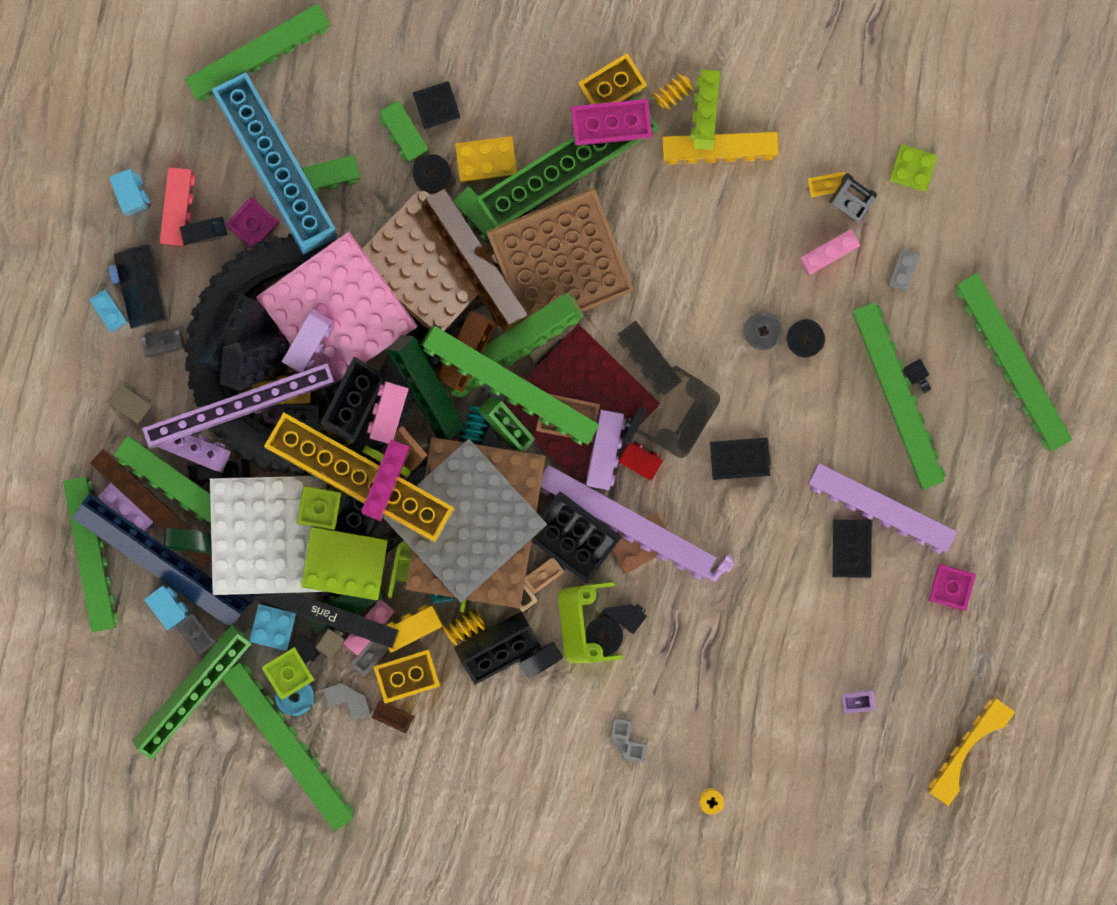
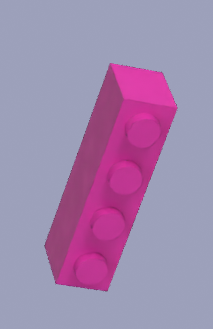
[361,439,410,522]

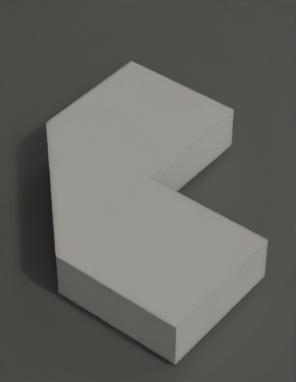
[323,683,371,720]
[610,717,648,763]

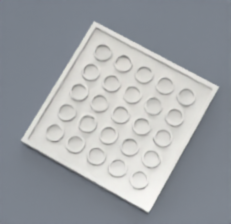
[210,476,327,595]

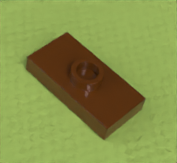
[371,700,414,734]

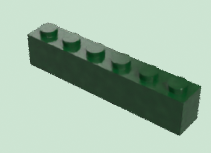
[386,335,464,440]

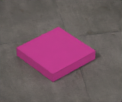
[226,196,280,249]
[928,564,976,611]

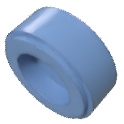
[108,265,120,285]

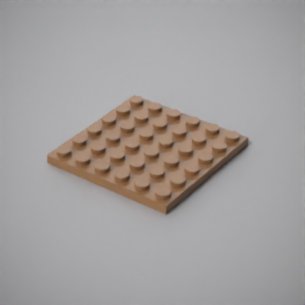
[486,187,634,320]
[362,188,501,331]

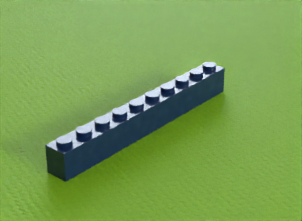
[72,493,248,627]

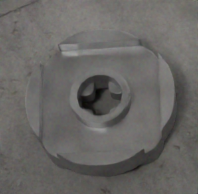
[744,312,782,350]

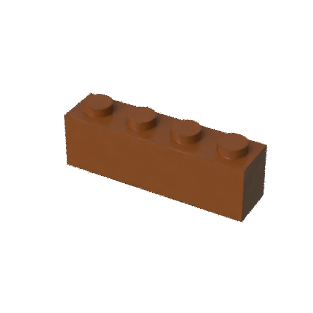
[437,311,497,393]

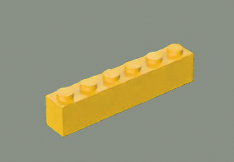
[662,132,779,165]

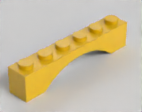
[928,698,1015,806]

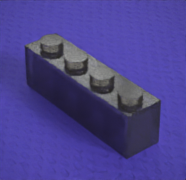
[617,321,682,396]

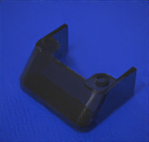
[636,365,720,458]

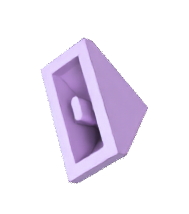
[842,690,876,713]

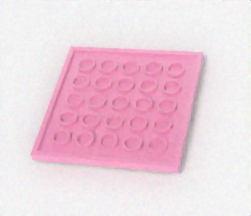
[257,231,418,388]

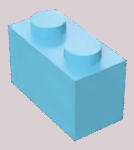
[89,289,129,333]

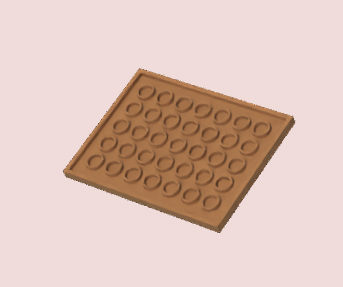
[406,437,546,609]

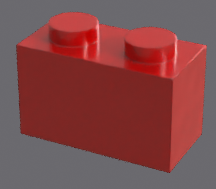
[618,441,663,481]

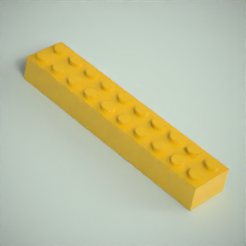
[264,412,454,543]

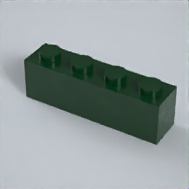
[308,586,385,635]

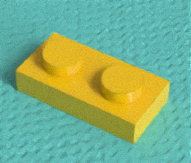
[807,171,849,198]

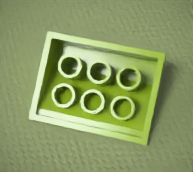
[301,527,388,600]

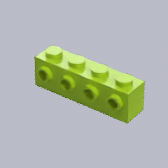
[691,69,720,150]

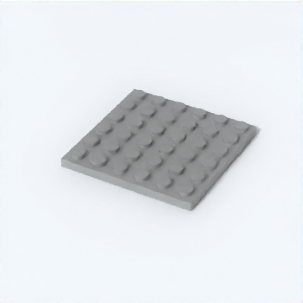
[383,439,547,603]

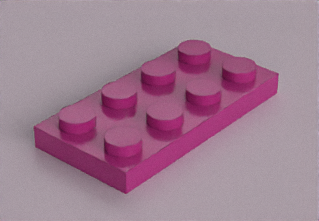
[571,99,652,146]

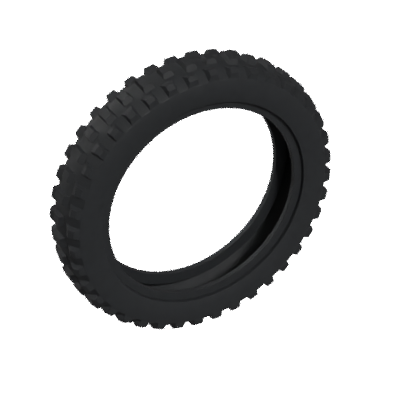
[184,234,424,475]

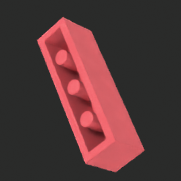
[160,167,196,247]

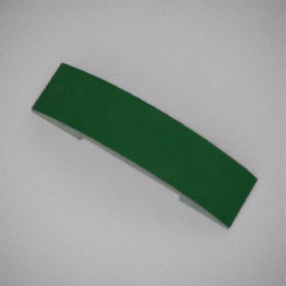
[164,528,212,555]

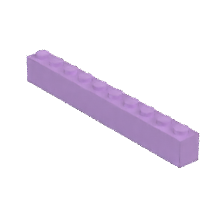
[142,363,334,448]
[540,465,717,580]

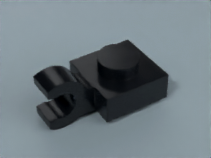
[904,359,931,394]

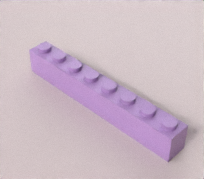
[808,463,957,554]

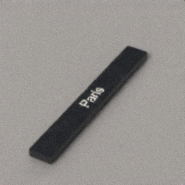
[250,593,399,649]

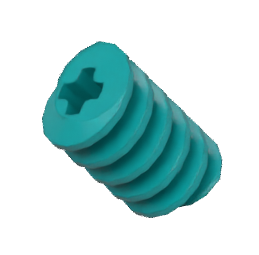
[459,406,488,445]

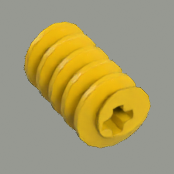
[652,73,695,111]
[442,607,485,646]
[699,788,724,815]

